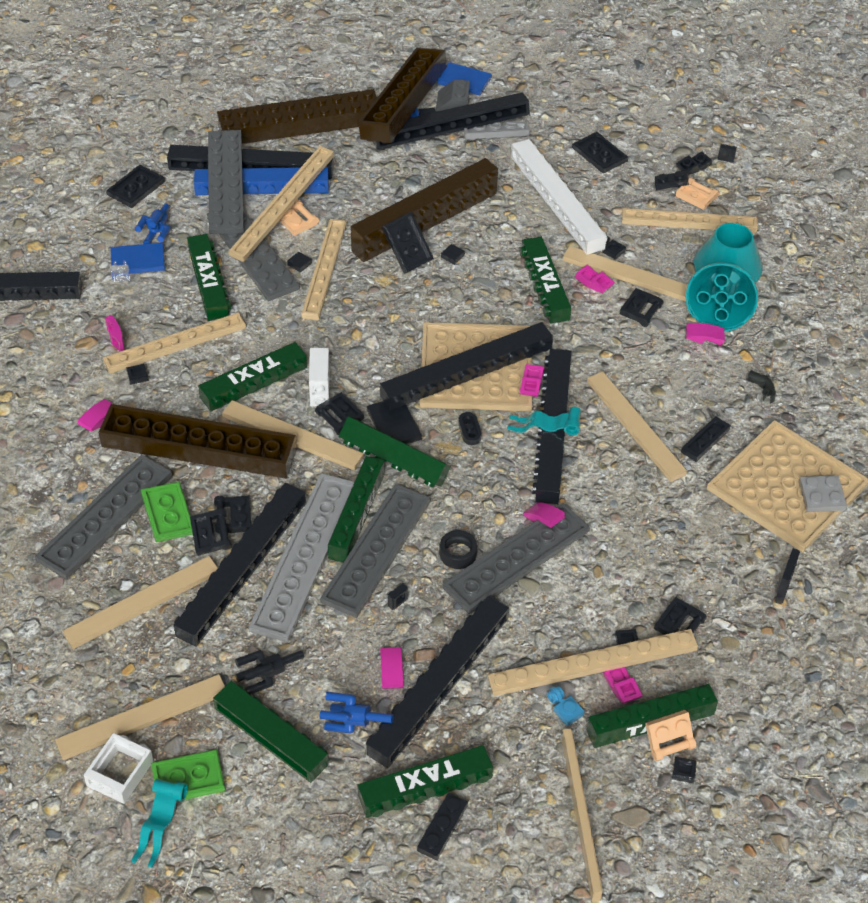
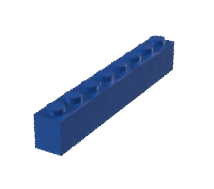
[194,167,329,195]

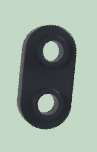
[458,412,482,445]

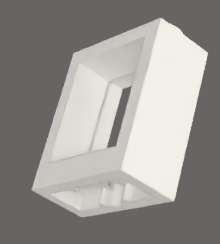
[309,348,330,406]
[84,733,154,804]

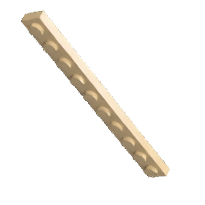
[229,146,334,262]
[488,629,698,697]

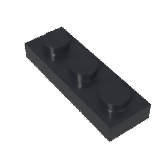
[681,416,731,462]
[417,792,468,861]

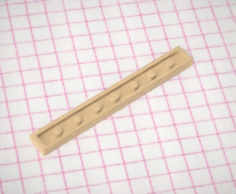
[622,208,758,233]
[301,219,347,320]
[562,246,688,302]
[103,312,246,374]
[587,371,687,482]
[222,400,364,471]
[62,556,218,649]
[55,674,225,760]
[562,728,603,903]

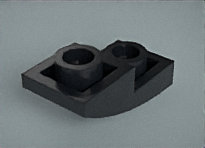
[676,151,712,174]

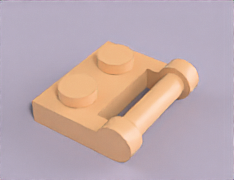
[676,178,720,210]
[279,199,319,236]
[645,710,696,761]

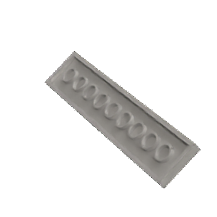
[249,473,354,643]

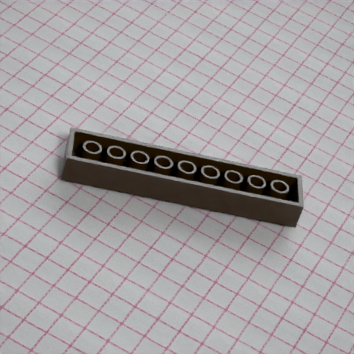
[358,47,447,143]
[217,89,377,144]
[351,158,498,263]
[99,404,297,479]

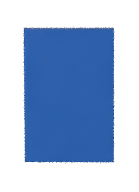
[437,62,492,96]
[111,242,165,275]

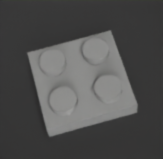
[799,475,847,512]

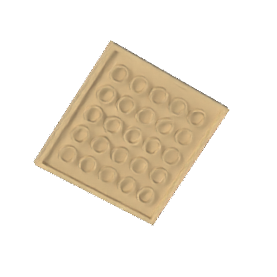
[420,322,532,411]
[707,420,868,553]

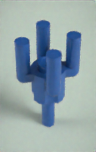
[135,203,171,244]
[319,692,394,734]

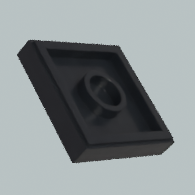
[775,548,800,605]

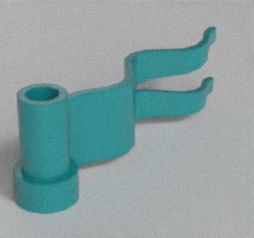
[507,407,581,435]
[131,779,188,868]

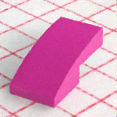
[575,264,615,293]
[105,315,125,352]
[686,323,725,345]
[520,364,544,397]
[77,399,113,432]
[523,503,565,528]
[380,647,403,689]
[603,667,643,704]

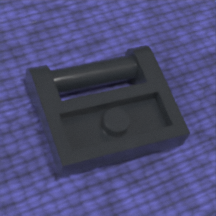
[620,288,664,327]
[315,392,364,435]
[214,496,251,534]
[190,508,232,556]
[654,597,707,635]

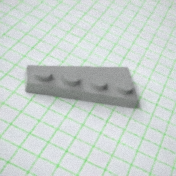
[463,121,529,140]

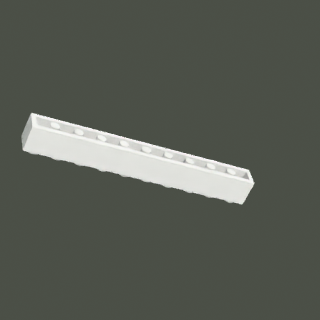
[511,139,607,255]

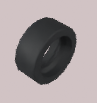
[439,530,478,569]

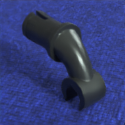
[747,370,776,404]

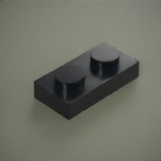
[655,171,689,190]

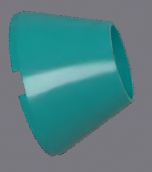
[693,223,763,283]

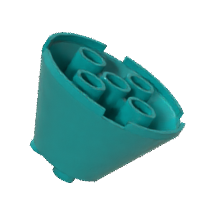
[686,262,758,332]

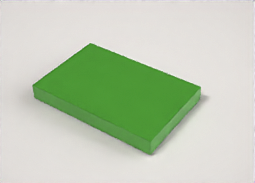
[141,482,193,542]
[151,749,225,801]

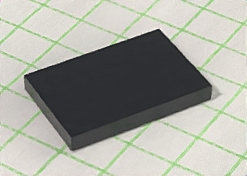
[572,132,628,174]
[106,165,165,208]
[381,212,434,274]
[367,401,422,444]

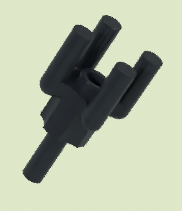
[235,650,305,695]

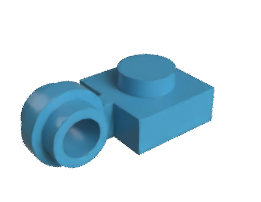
[547,686,584,726]

